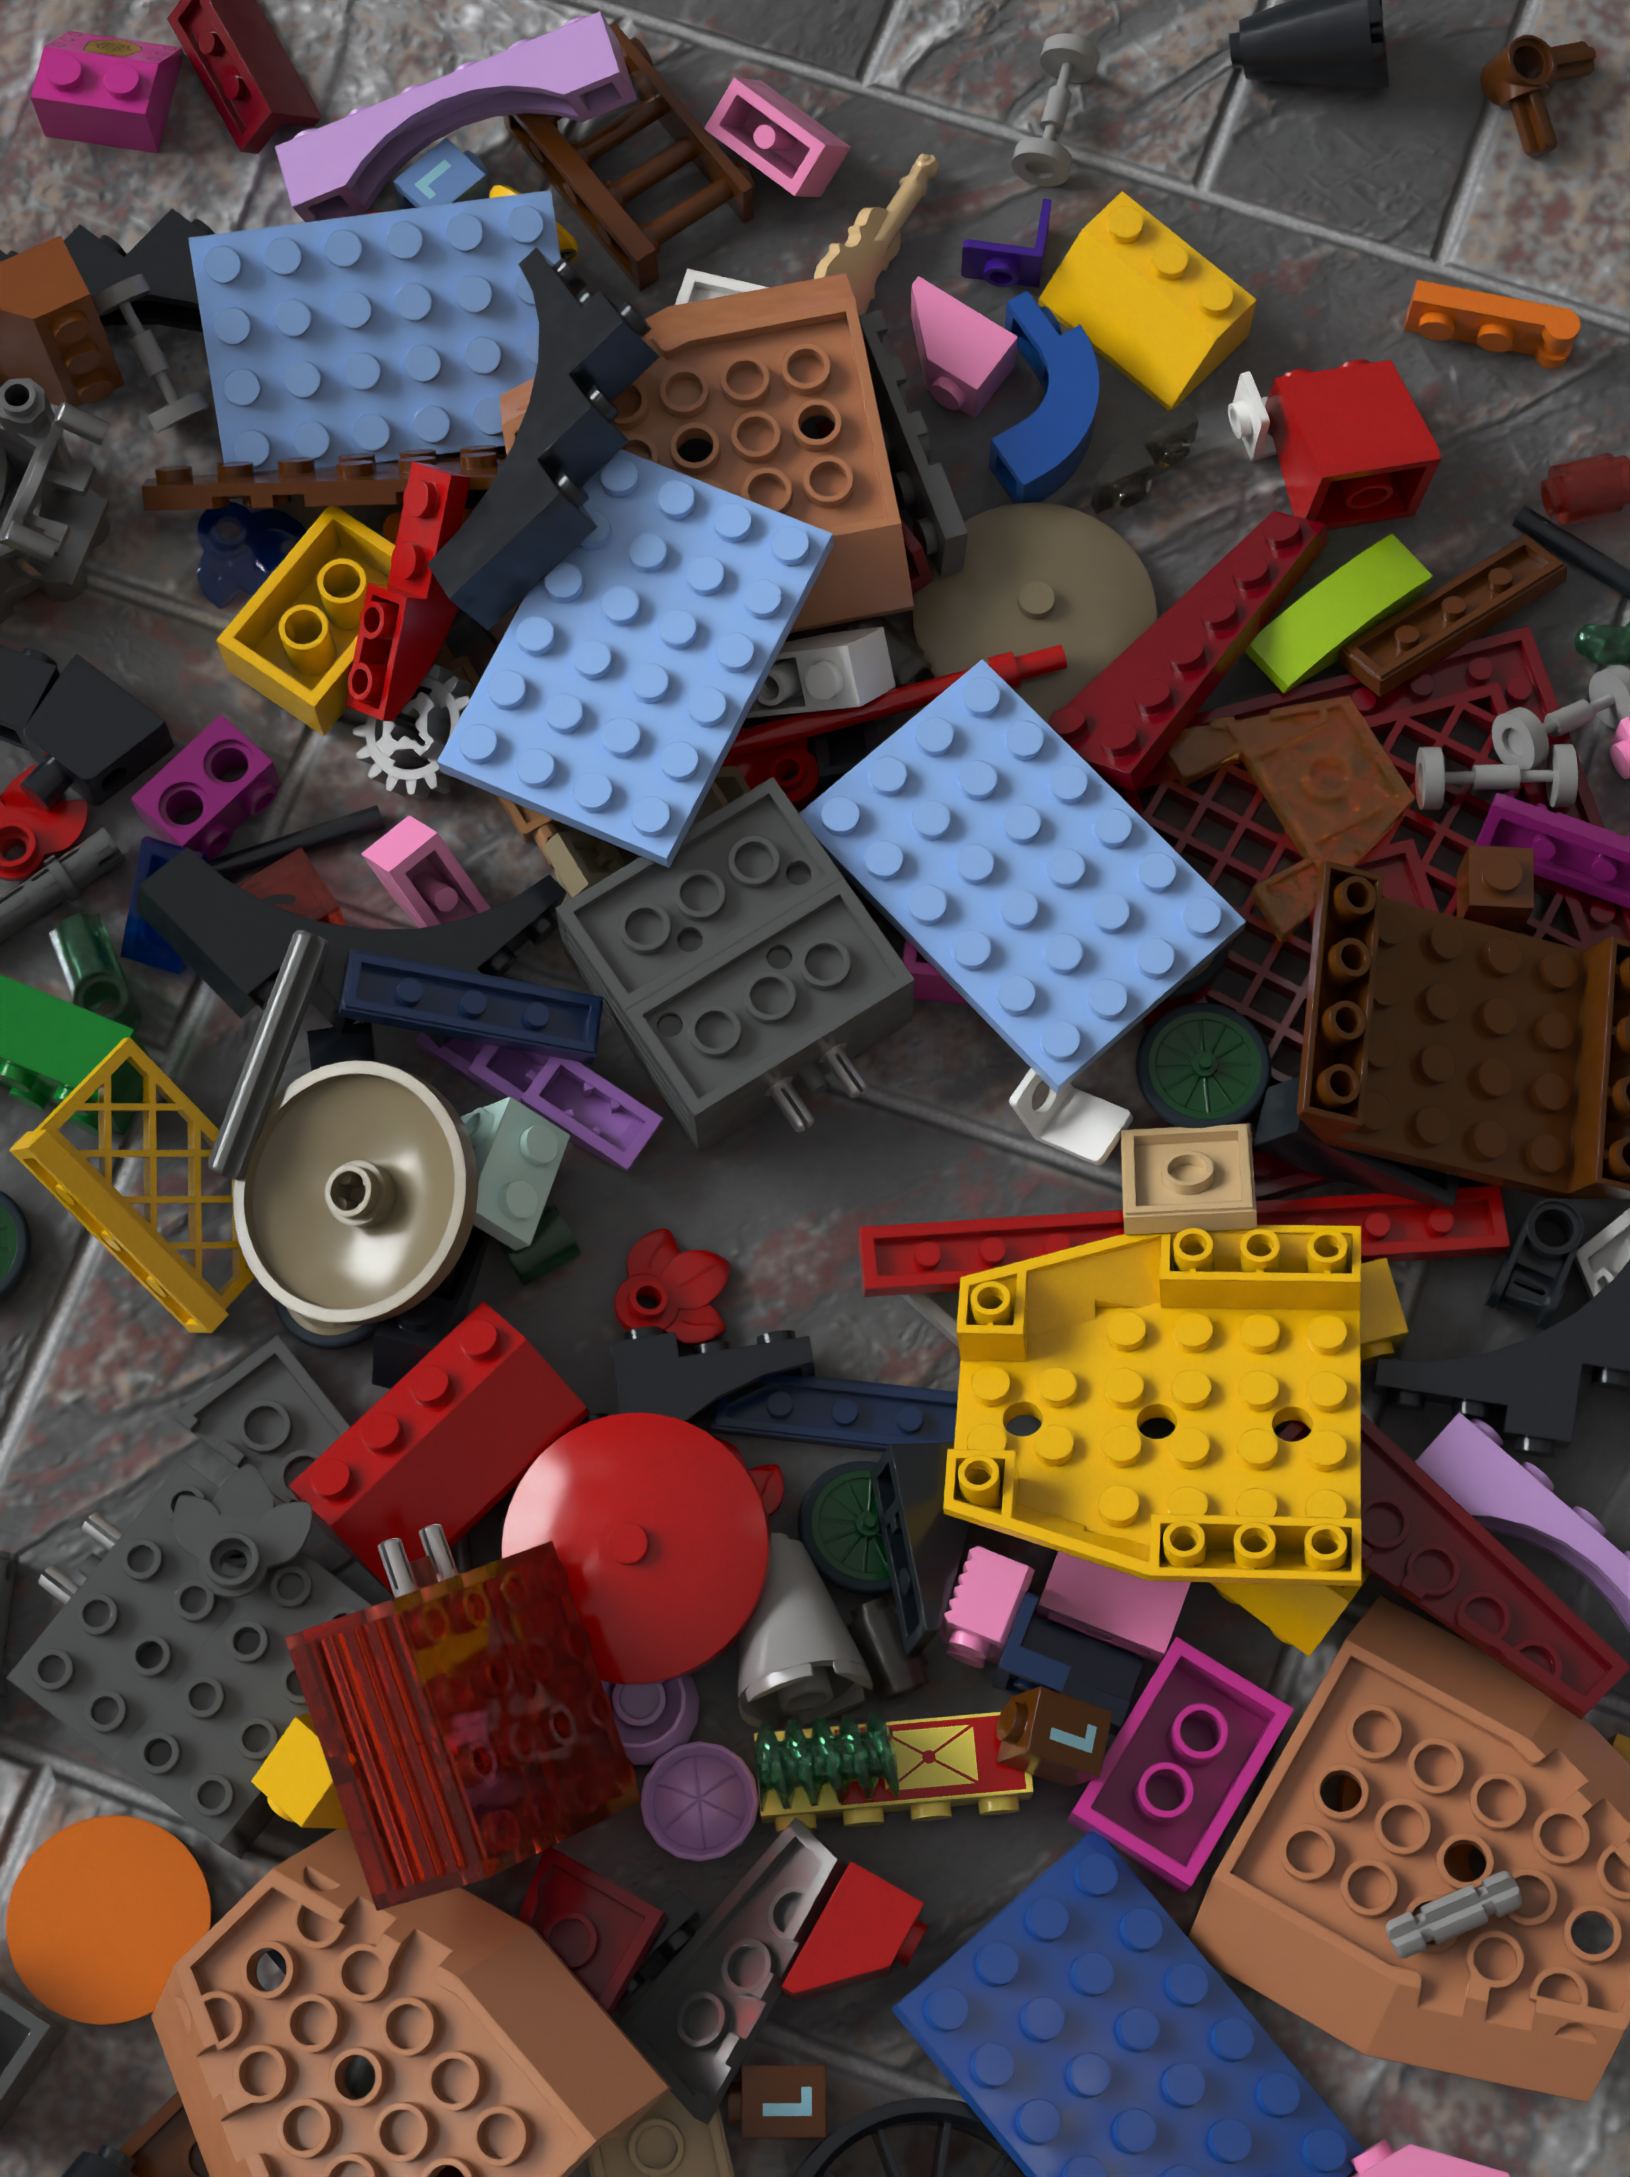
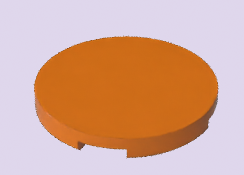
[6,1815,213,2026]

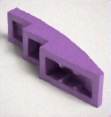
[415,1032,664,1172]

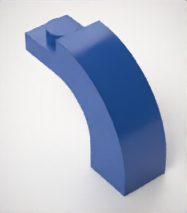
[988,291,1099,504]

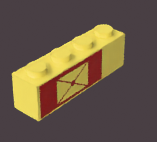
[754,1712,1034,1833]

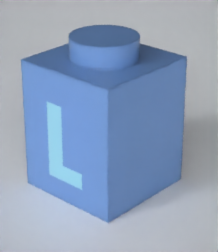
[393,138,489,210]

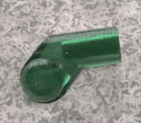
[1574,621,1630,666]

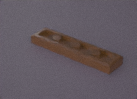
[1339,534,1567,697]

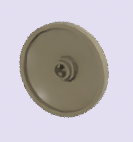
[912,502,1157,723]
[233,1060,478,1325]

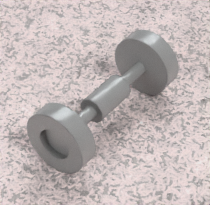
[1011,33,1100,187]
[92,274,210,433]
[1492,665,1630,770]
[1415,744,1578,810]

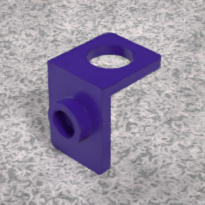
[961,199,1052,288]

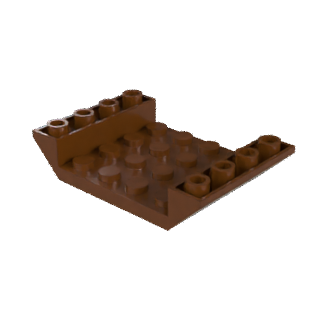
[1296,860,1630,1199]

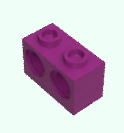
[130,714,282,859]

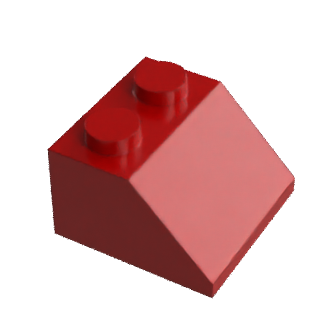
[781,1861,929,2002]

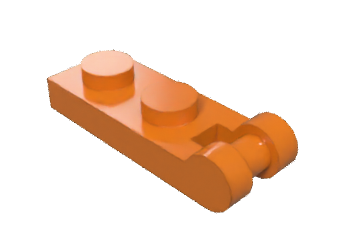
[1404,280,1581,369]

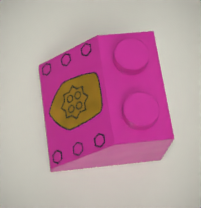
[30,31,184,153]

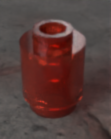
[1540,452,1630,525]

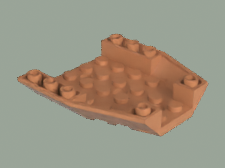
[500,273,914,634]
[1188,1595,1630,2103]
[151,1829,672,2177]

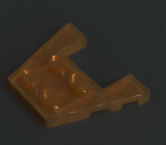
[1163,696,1415,942]

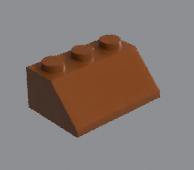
[0,236,125,407]

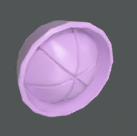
[583,1674,700,1765]
[640,1741,759,1862]

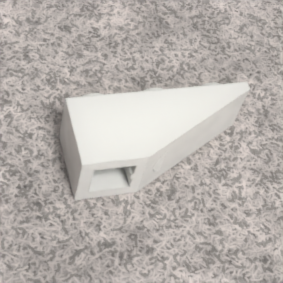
[746,627,896,718]

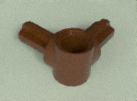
[1480,35,1597,158]

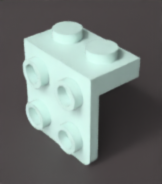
[460,1096,570,1251]

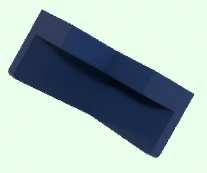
[992,1591,1144,1736]

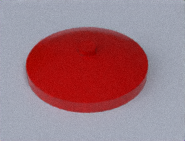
[502,1412,772,1686]

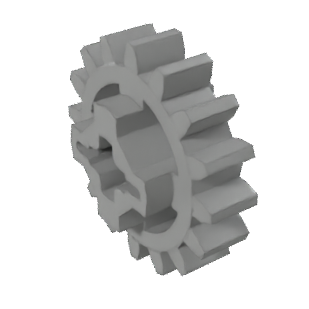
[353,664,472,799]

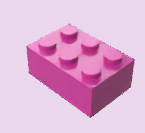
[1067,1637,1294,1894]

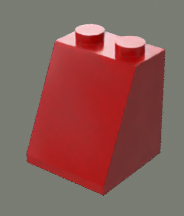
[1265,359,1441,530]

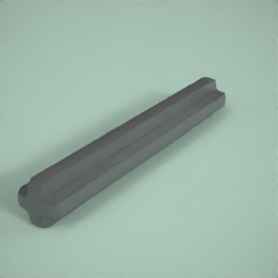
[208,930,330,1180]

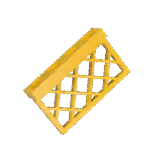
[9,1037,255,1333]

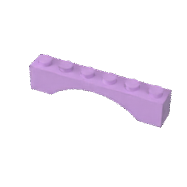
[275,11,637,222]
[1415,1412,1630,1634]

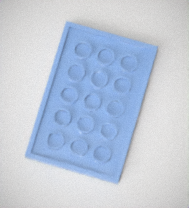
[188,190,561,471]
[437,449,834,868]
[799,659,1246,1094]

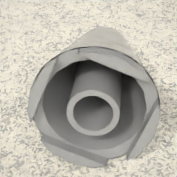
[738,1533,873,1729]

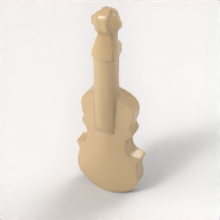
[814,153,939,315]

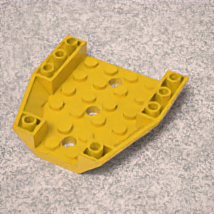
[943,1225,1361,1586]

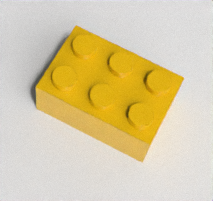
[216,506,395,736]

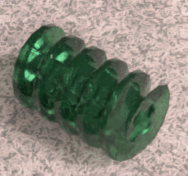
[754,1710,899,1812]

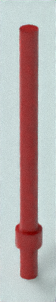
[725,645,1067,760]

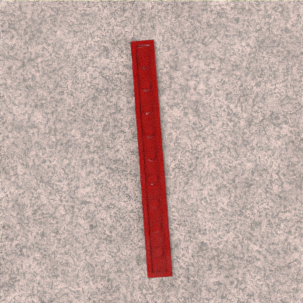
[858,1185,1510,1297]

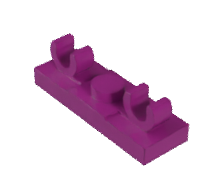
[1476,792,1630,909]

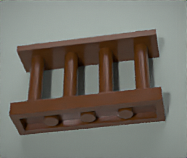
[503,22,756,292]

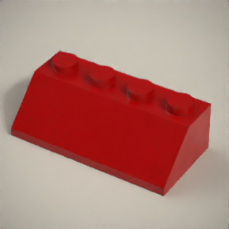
[288,1301,590,1597]

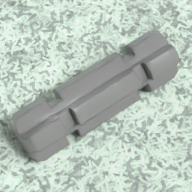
[1386,1871,1523,1958]

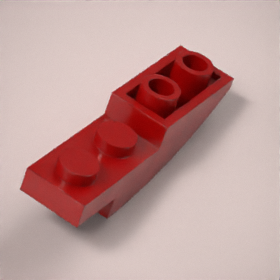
[345,462,471,722]

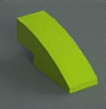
[1244,533,1433,694]

